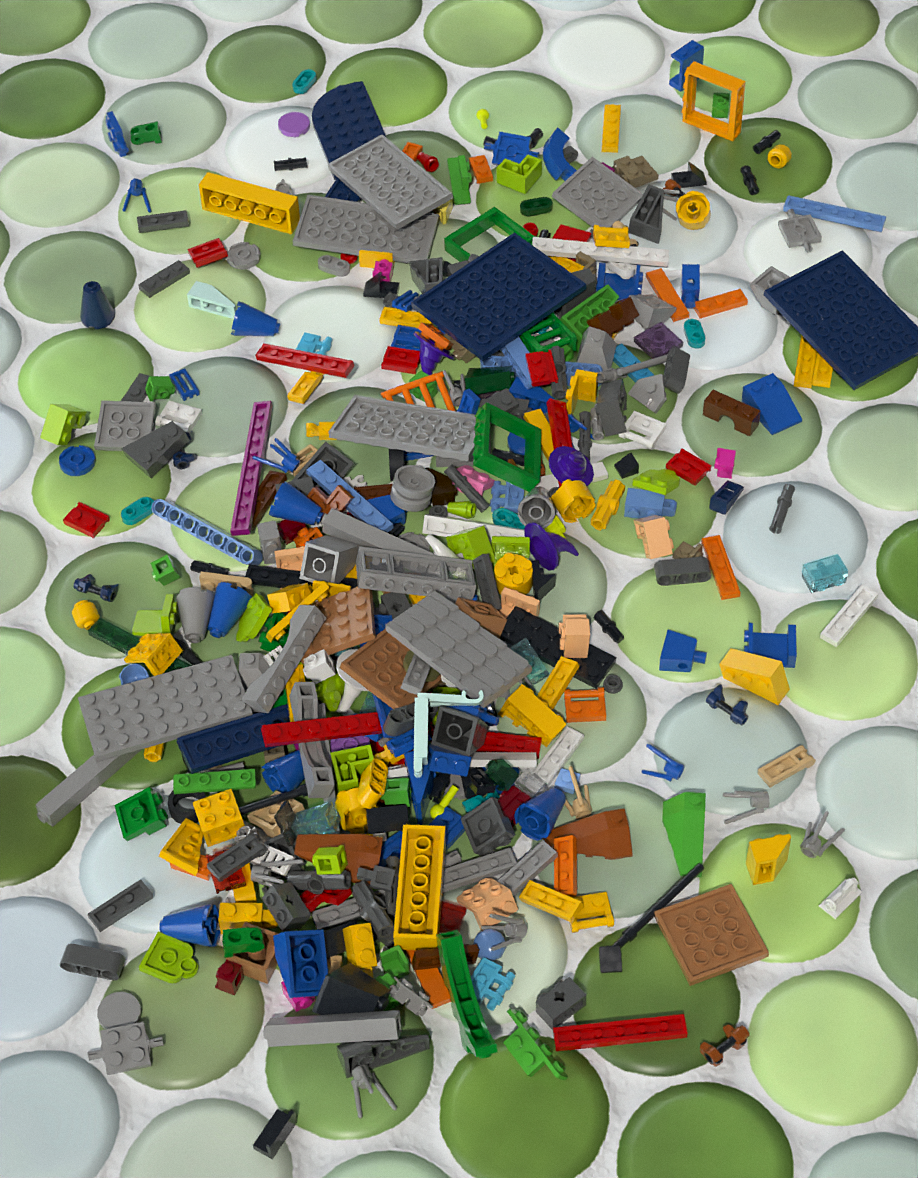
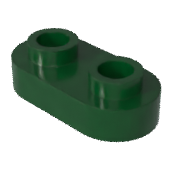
[520,197,553,216]

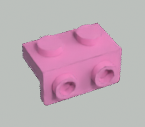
[451,465,495,496]

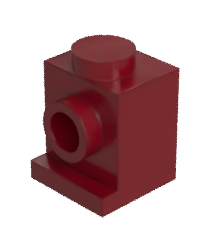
[277,520,306,545]
[215,959,244,996]

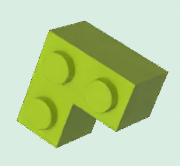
[497,155,542,194]
[40,404,87,445]
[446,526,496,570]
[330,745,374,793]

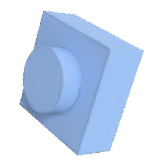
[554,768,581,794]

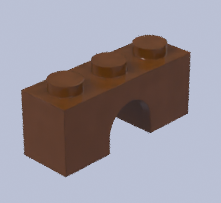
[587,296,639,337]
[703,389,760,436]

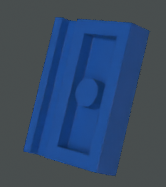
[429,806,465,852]

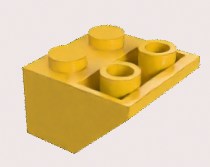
[746,834,791,885]

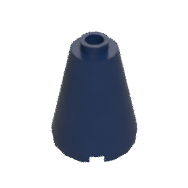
[80,281,115,329]

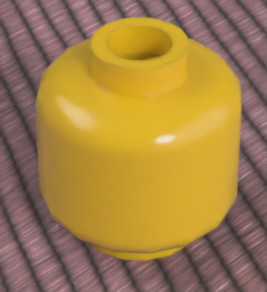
[767,144,792,169]
[72,600,100,630]

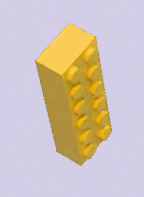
[199,172,300,235]
[393,825,446,950]

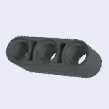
[664,346,690,394]
[654,557,712,586]
[383,703,438,736]
[59,944,126,980]

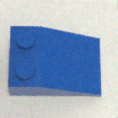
[742,373,802,435]
[404,751,436,825]
[273,930,328,998]

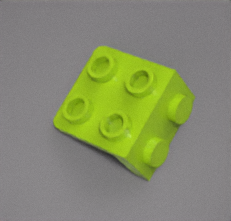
[492,536,530,574]
[132,594,178,636]
[304,665,345,712]

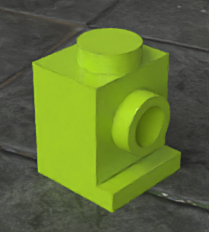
[312,845,348,875]

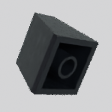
[312,963,391,1015]

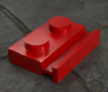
[187,238,228,268]
[381,346,420,374]
[525,350,558,387]
[666,448,712,486]
[63,502,110,538]

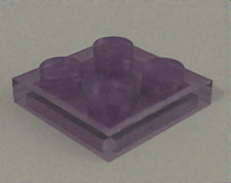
[634,322,683,359]

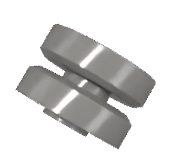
[390,465,435,512]

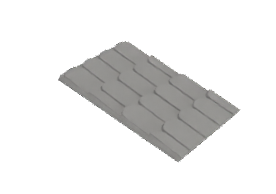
[385,591,532,708]

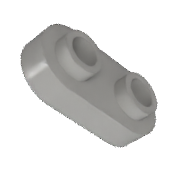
[318,255,350,277]

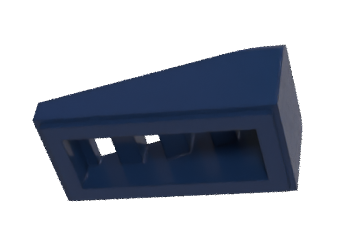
[709,480,744,515]

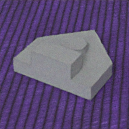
[628,374,667,414]

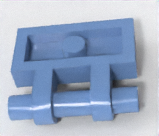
[490,481,525,513]

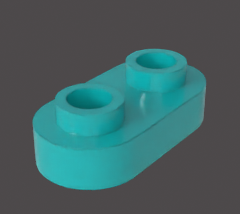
[292,69,316,94]
[683,319,706,349]
[121,497,154,525]
[492,508,525,529]

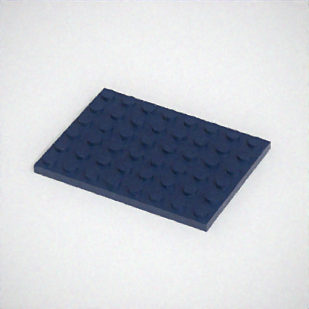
[411,232,586,361]
[763,250,918,390]

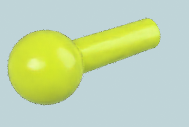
[476,109,489,129]
[430,785,459,819]

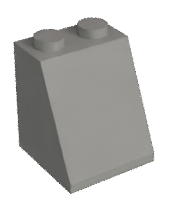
[299,535,360,584]

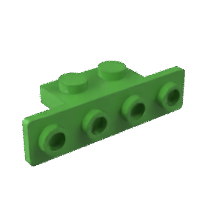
[447,155,472,205]
[173,769,256,794]
[503,1008,568,1080]

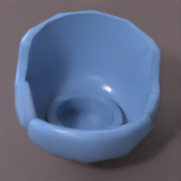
[119,663,150,685]
[473,929,507,961]

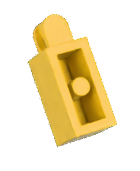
[267,583,313,614]
[218,903,278,934]
[343,923,378,978]

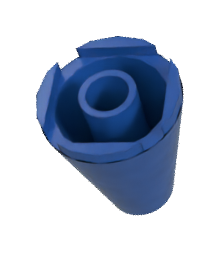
[231,301,280,336]
[269,481,324,525]
[208,582,252,638]
[262,750,305,793]
[514,788,566,841]
[159,904,221,947]

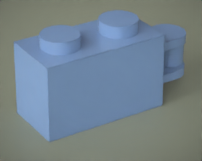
[624,488,677,519]

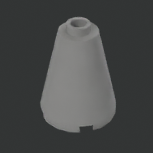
[518,486,555,529]
[176,587,214,643]

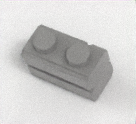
[257,521,281,565]

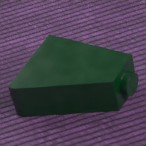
[465,366,516,394]

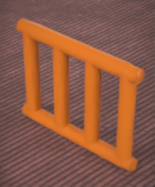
[381,371,456,411]

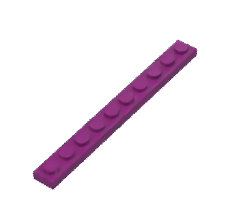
[230,400,273,536]

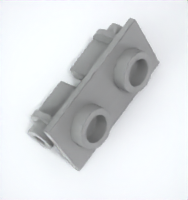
[389,977,433,1016]

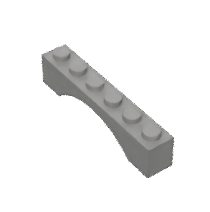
[241,605,326,713]
[289,682,335,798]

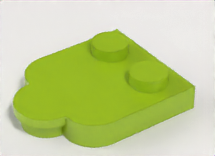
[632,469,680,495]
[236,593,272,642]
[139,932,198,984]

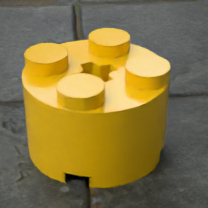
[676,191,711,230]
[551,479,596,523]
[494,553,533,595]
[334,787,378,834]

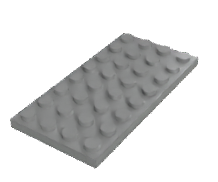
[327,135,453,230]
[293,195,439,263]
[329,395,492,461]
[78,655,253,762]

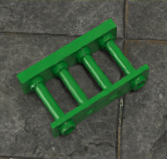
[519,313,577,353]

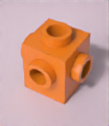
[293,527,323,548]

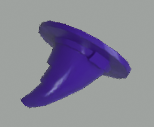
[413,331,456,375]
[548,446,594,486]
[524,522,579,571]

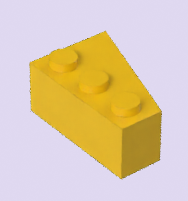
[719,648,790,705]
[498,684,567,747]

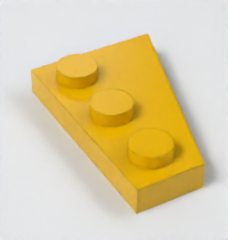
[159,818,203,876]

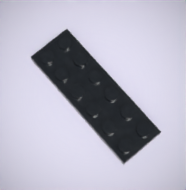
[500,606,617,689]

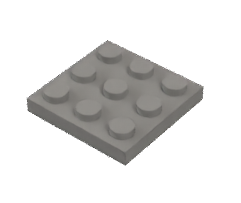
[94,401,156,451]

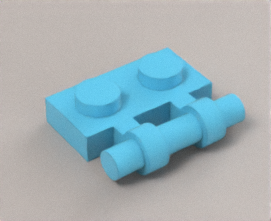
[296,333,332,355]
[471,957,515,1011]

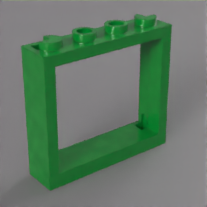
[444,206,535,262]
[473,402,542,492]

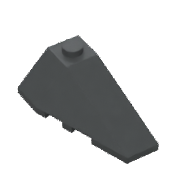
[292,441,354,491]
[336,1035,430,1079]

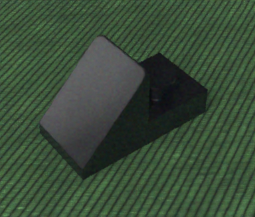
[671,162,707,188]
[363,272,400,298]
[531,560,556,601]
[461,767,496,799]

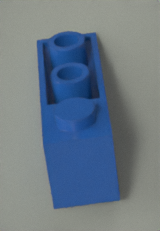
[509,377,554,413]

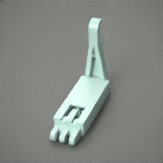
[414,690,484,778]

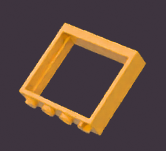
[682,61,746,141]

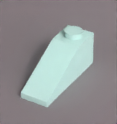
[187,281,236,319]

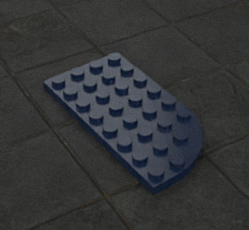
[312,81,387,180]

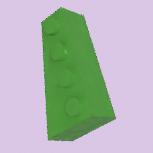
[560,284,619,353]

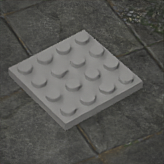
[552,156,643,227]

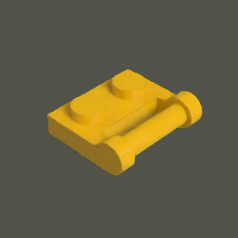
[593,225,630,248]
[569,892,614,933]

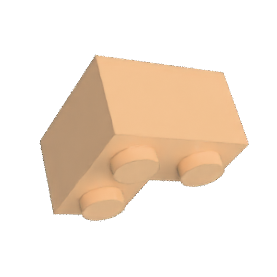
[634,515,674,559]
[558,614,590,658]

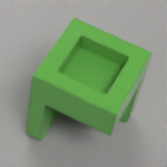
[380,945,409,979]

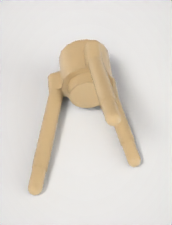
[564,766,592,819]

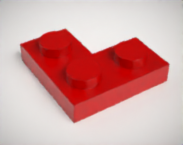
[300,888,352,913]

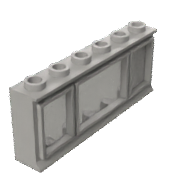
[356,546,476,600]

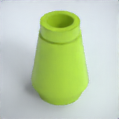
[447,501,476,519]

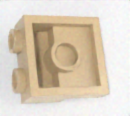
[247,790,307,838]

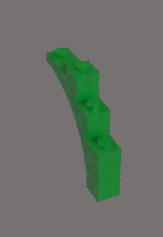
[436,930,498,1058]

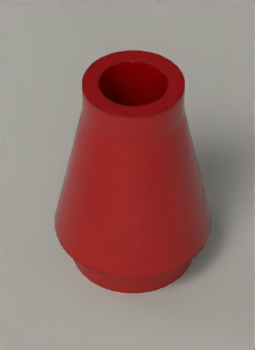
[417,152,439,172]

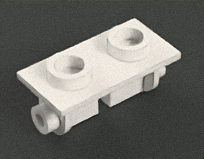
[819,878,862,919]

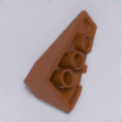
[543,809,633,860]
[294,834,383,885]

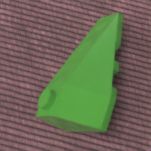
[662,792,706,877]

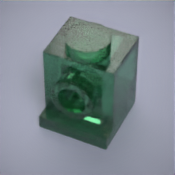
[485,759,519,791]

